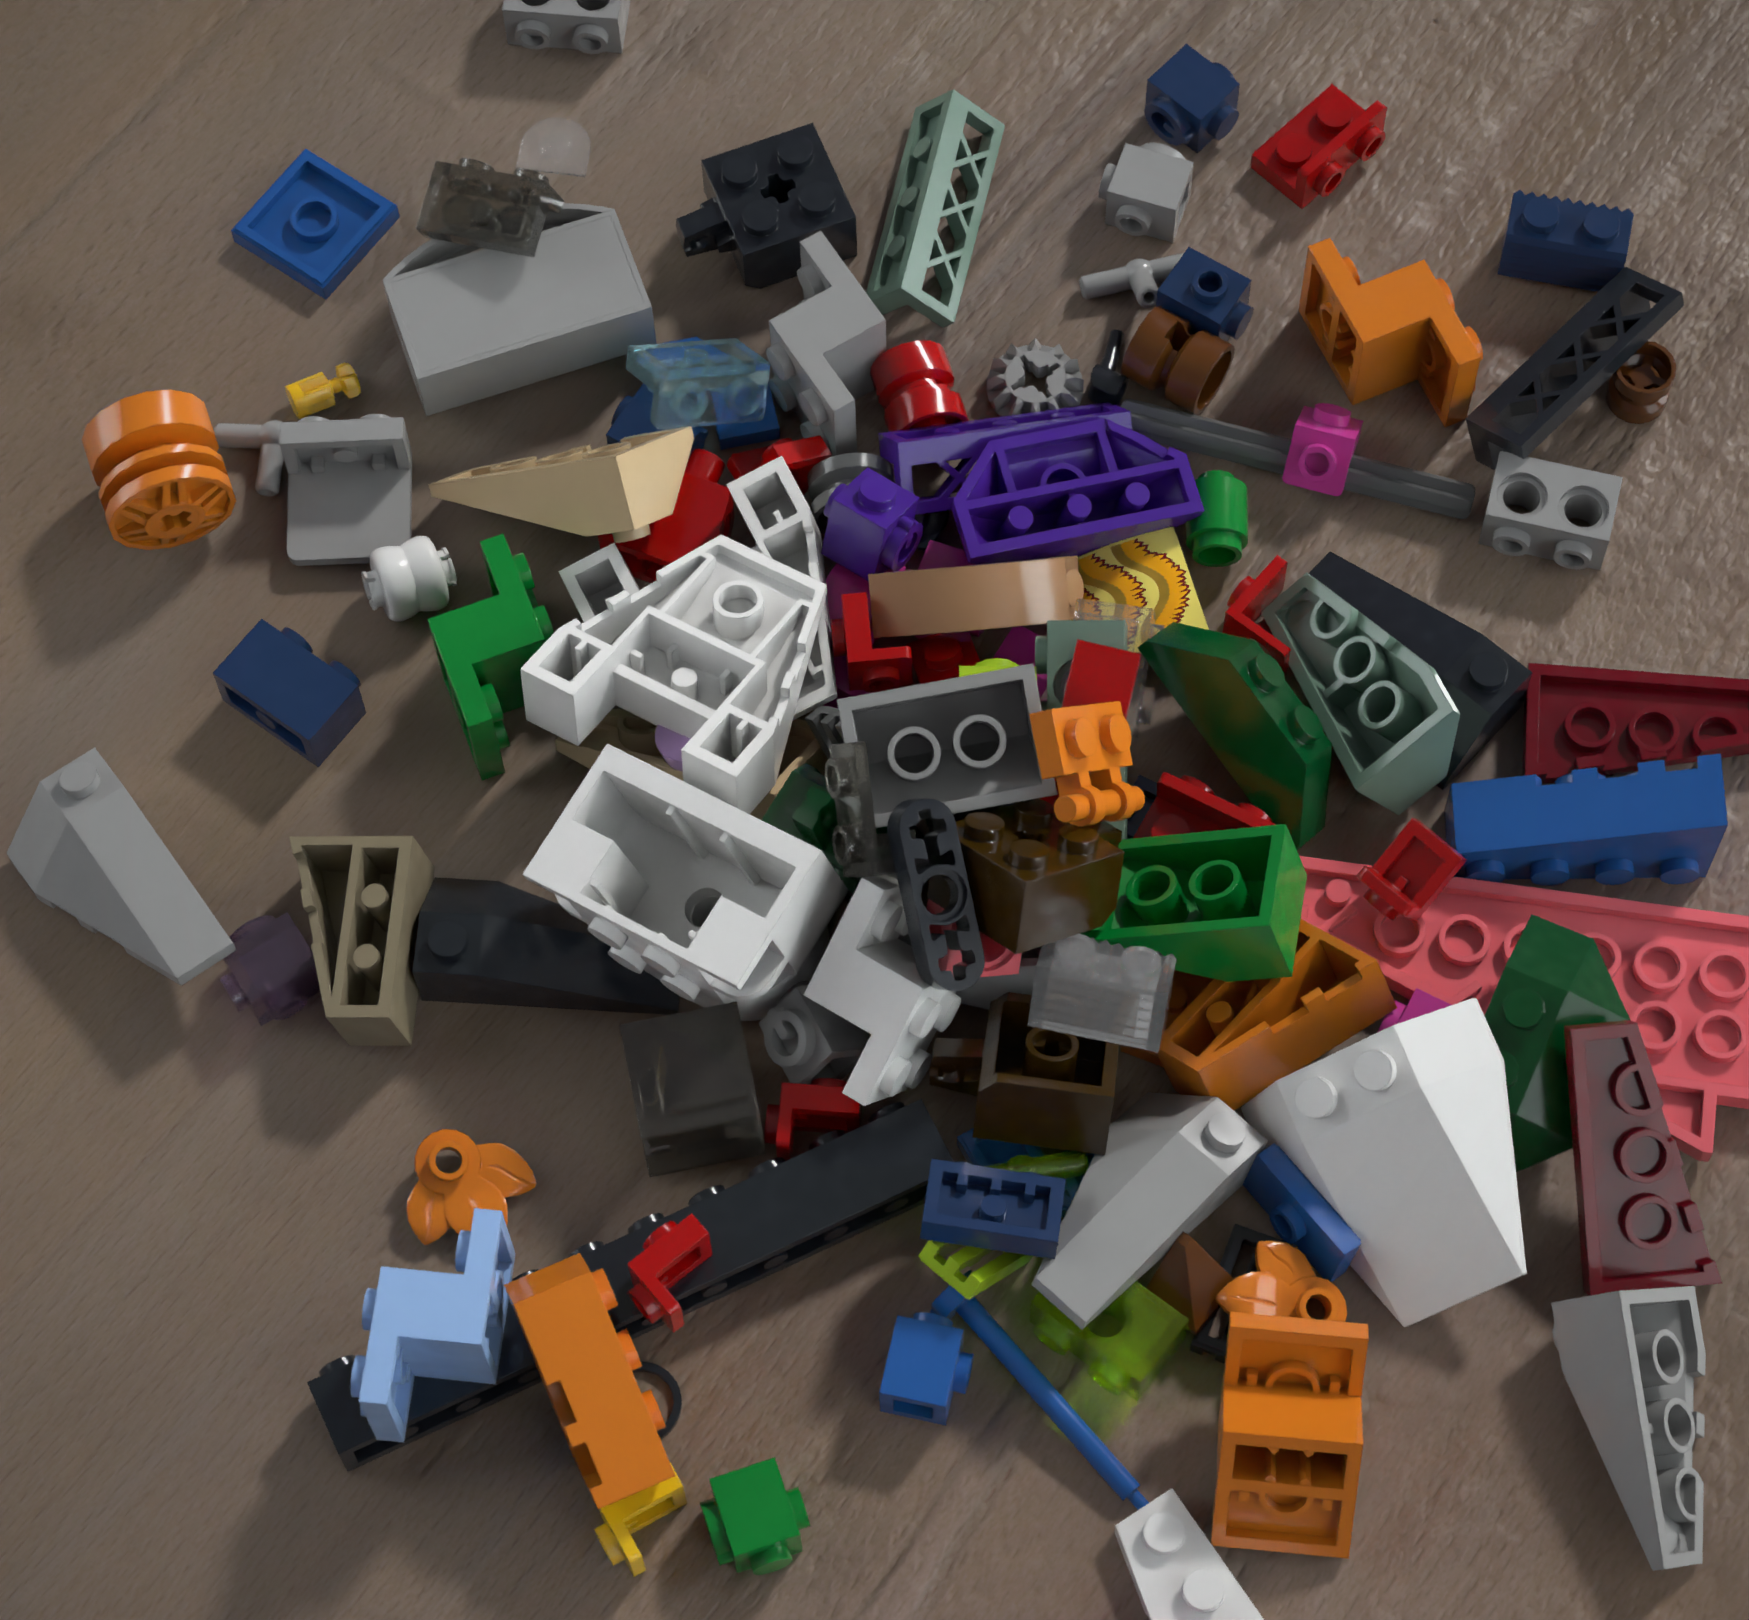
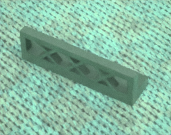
[866,89,1005,328]

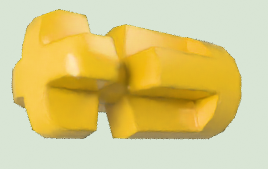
[285,363,361,419]

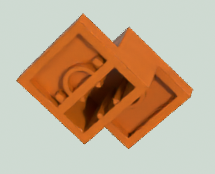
[1298,238,1483,427]
[1211,1311,1369,1559]

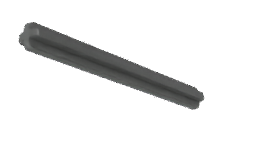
[1120,398,1476,519]

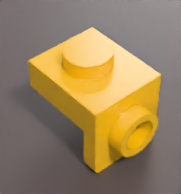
[594,1463,687,1577]

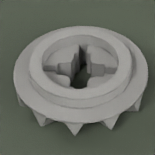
[987,338,1084,417]

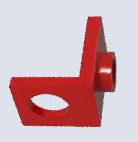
[1223,555,1291,677]

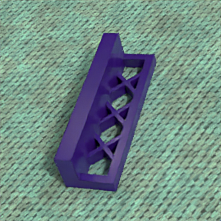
[878,402,1132,515]

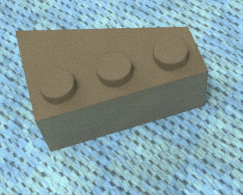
[289,836,435,1046]

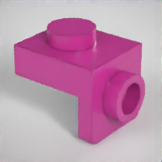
[1282,403,1363,496]

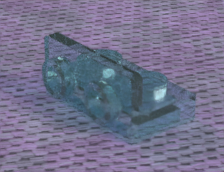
[626,338,771,430]

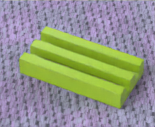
[918,1240,1033,1300]

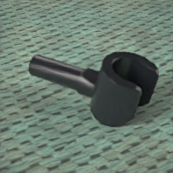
[1087,329,1129,406]

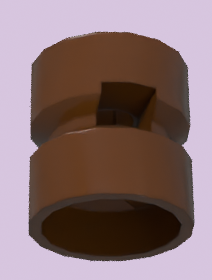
[1121,306,1235,415]

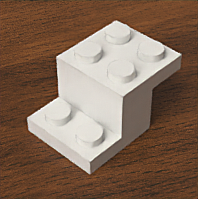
[804,871,961,1106]

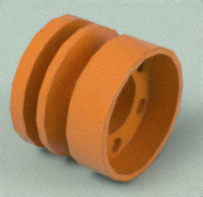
[82,389,236,550]

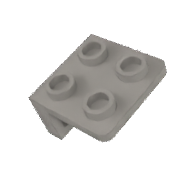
[279,414,412,566]

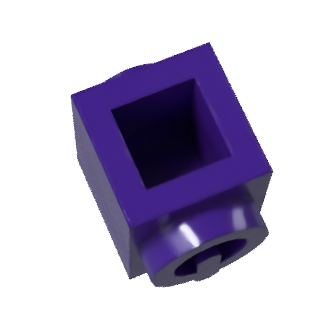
[821,467,923,581]

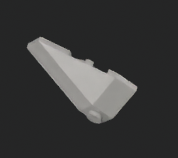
[6,747,236,986]
[1031,1092,1268,1329]
[1551,1286,1706,1571]

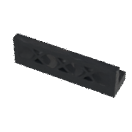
[1465,266,1684,470]

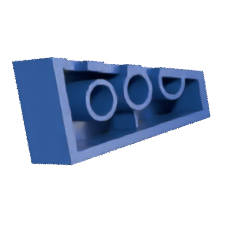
[1444,754,1728,886]

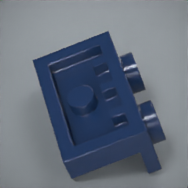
[919,1159,1066,1259]

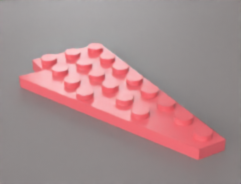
[1299,856,1749,1162]

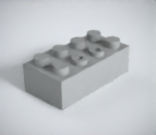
[383,203,657,416]

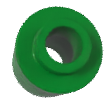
[1186,470,1248,567]

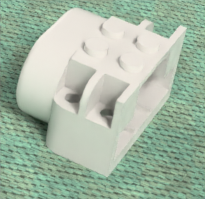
[523,743,848,1021]

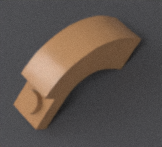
[868,555,1084,638]

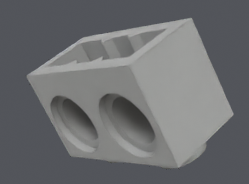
[502,0,631,54]
[1478,451,1623,570]

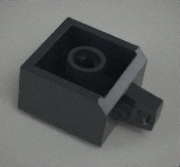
[676,123,857,289]

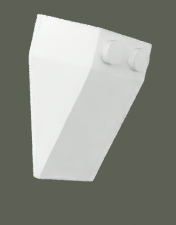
[1241,998,1527,1327]

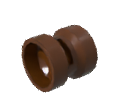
[1606,341,1677,424]

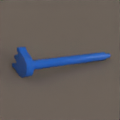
[929,1270,1149,1510]

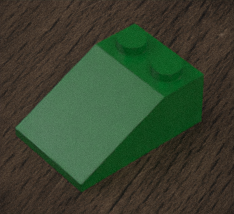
[1079,824,1307,982]

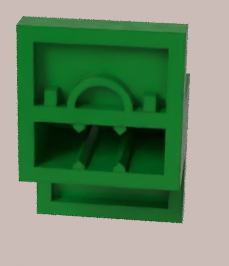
[427,533,554,781]

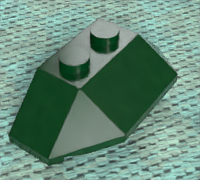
[1137,622,1332,850]
[1485,915,1630,1173]

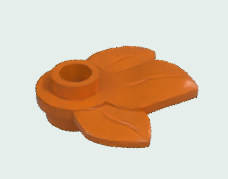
[406,1129,536,1245]
[1215,1241,1347,1322]

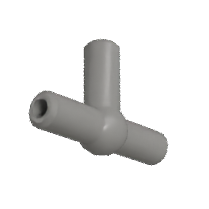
[1079,252,1185,308]
[214,420,284,496]

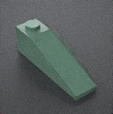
[1261,573,1460,815]

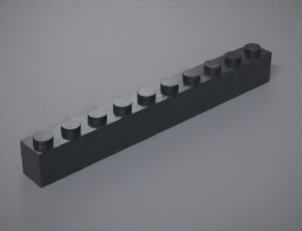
[307,1099,954,1472]

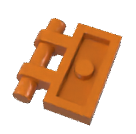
[1029,701,1145,827]

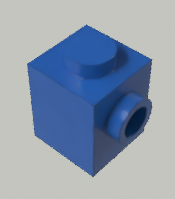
[879,1312,974,1426]

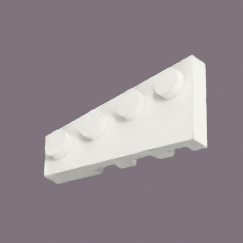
[1114,1488,1264,1620]

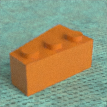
[1152,919,1397,1110]

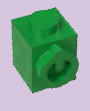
[699,1457,810,1575]

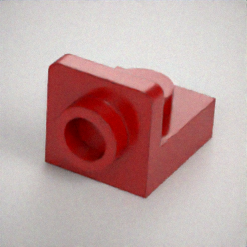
[726,435,832,496]

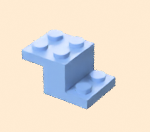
[350,1208,516,1442]

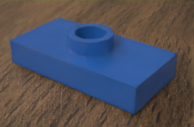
[1243,1143,1362,1282]

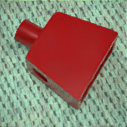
[598,449,735,583]

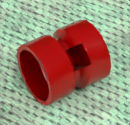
[870,340,969,432]

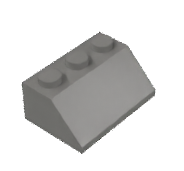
[837,664,1058,831]

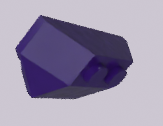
[951,418,1204,565]

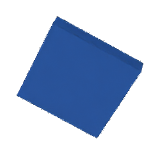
[231,148,400,300]

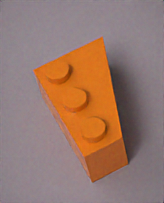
[504,1253,675,1509]

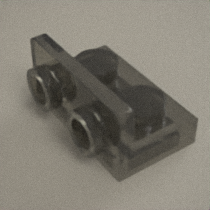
[415,158,564,258]

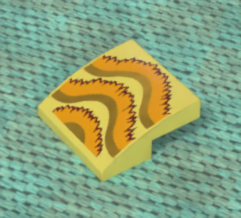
[1070,526,1209,671]

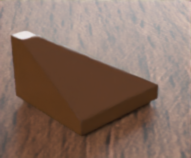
[1143,1231,1234,1336]

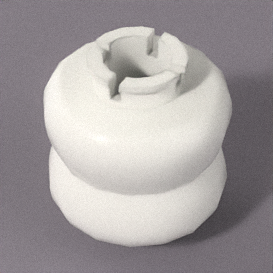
[361,536,457,622]

